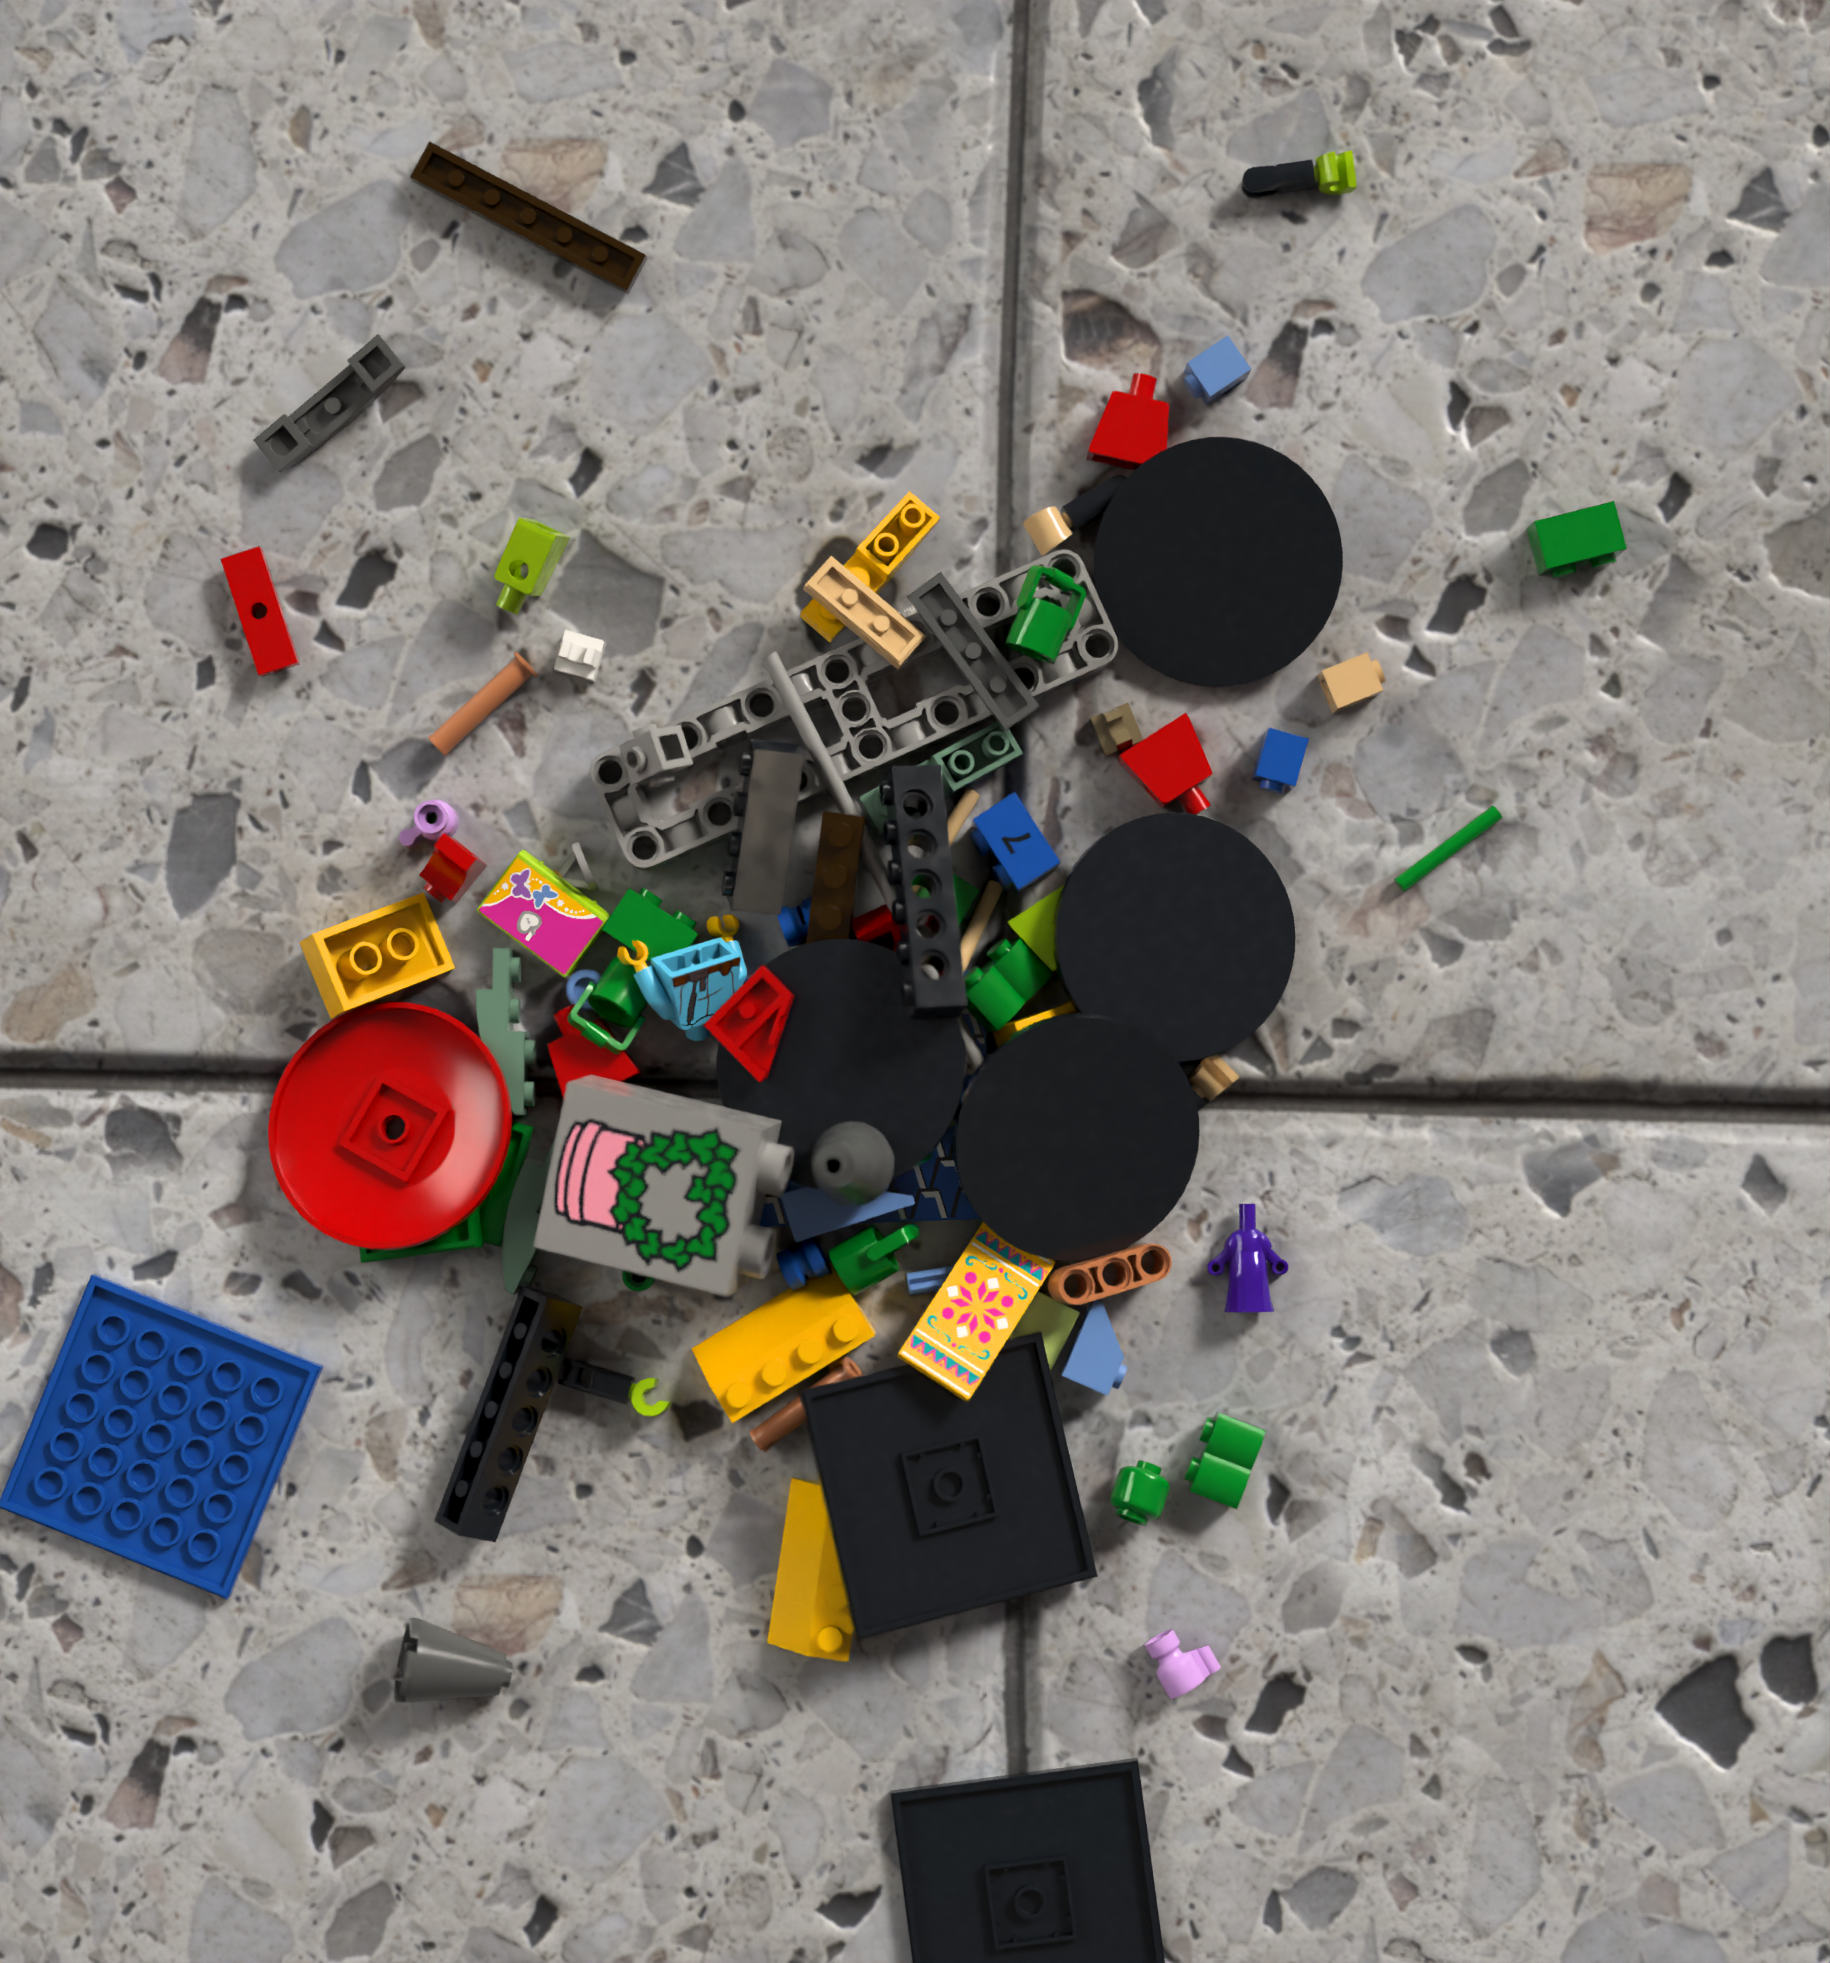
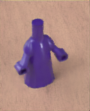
[1206,1204,1288,1312]

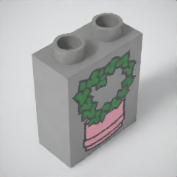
[534,1075,794,1296]

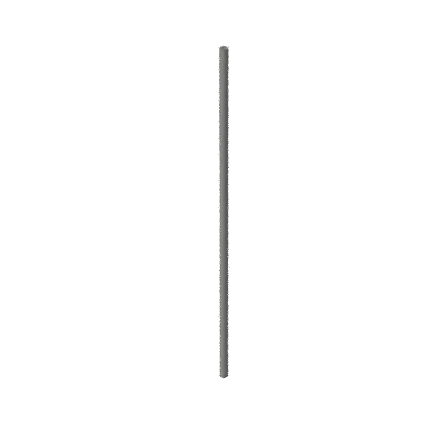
[762,652,1086,1264]

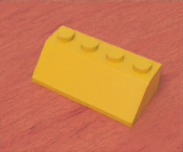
[692,1263,876,1423]
[767,1477,853,1662]

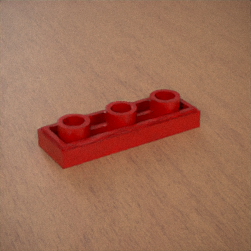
[220,546,300,677]

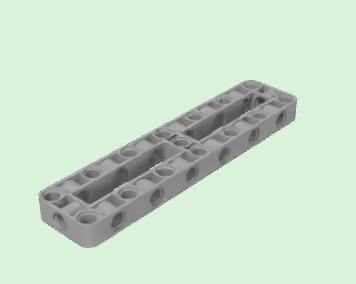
[589,549,1119,871]

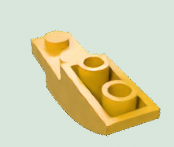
[799,491,940,643]

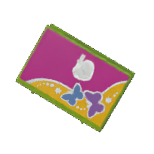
[476,849,611,978]

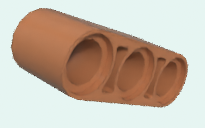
[1048,1243,1172,1305]

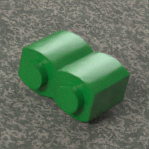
[964,937,1053,1032]
[1184,1412,1266,1509]

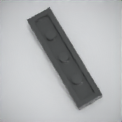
[907,572,1039,732]

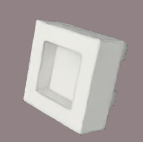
[554,630,606,682]

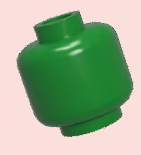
[1110,1460,1170,1526]

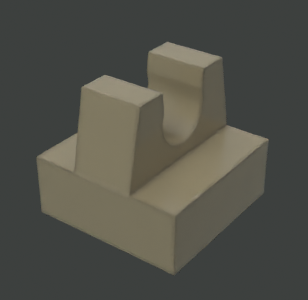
[1089,702,1144,757]

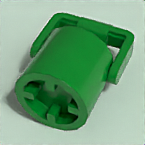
[1005,566,1086,664]
[568,956,648,1054]
[829,1223,920,1296]

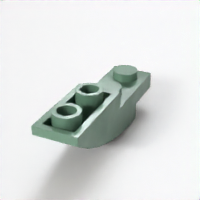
[856,721,1023,836]
[476,948,536,1115]
[502,1138,556,1295]

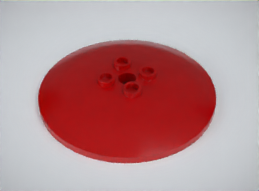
[268,1002,512,1250]

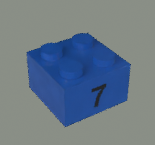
[969,792,1060,895]

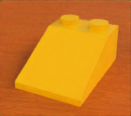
[299,892,455,1019]

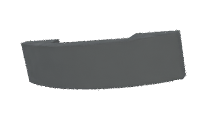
[253,334,406,473]

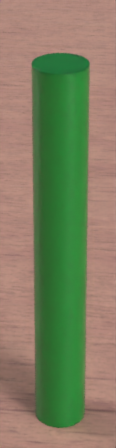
[1394,805,1503,892]

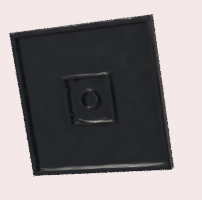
[799,1331,1098,1640]
[891,1758,1165,1963]

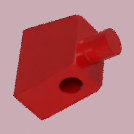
[1086,373,1169,471]
[1117,713,1213,815]
[547,1004,641,1099]

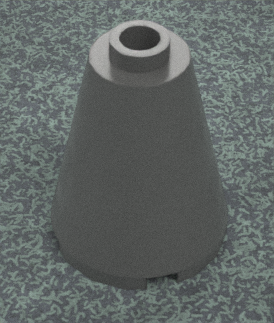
[811,1121,895,1206]
[394,1617,513,1703]

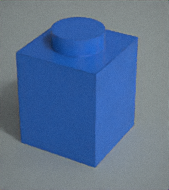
[1252,728,1309,794]

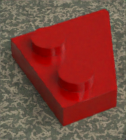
[704,965,795,1083]

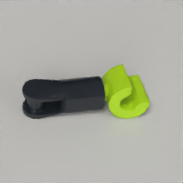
[1242,150,1357,198]
[558,1358,672,1417]

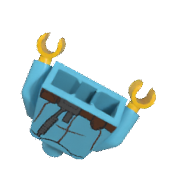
[617,914,747,1041]

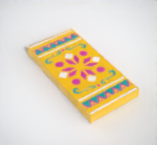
[897,1222,1056,1402]

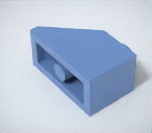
[1060,1299,1127,1396]

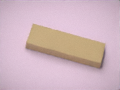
[803,556,926,669]

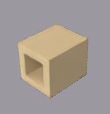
[1317,652,1385,714]

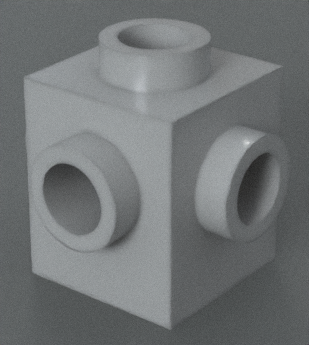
[619,724,693,788]

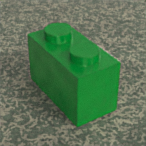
[1527,501,1627,579]
[602,887,701,962]

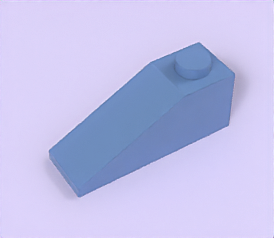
[781,1182,915,1242]

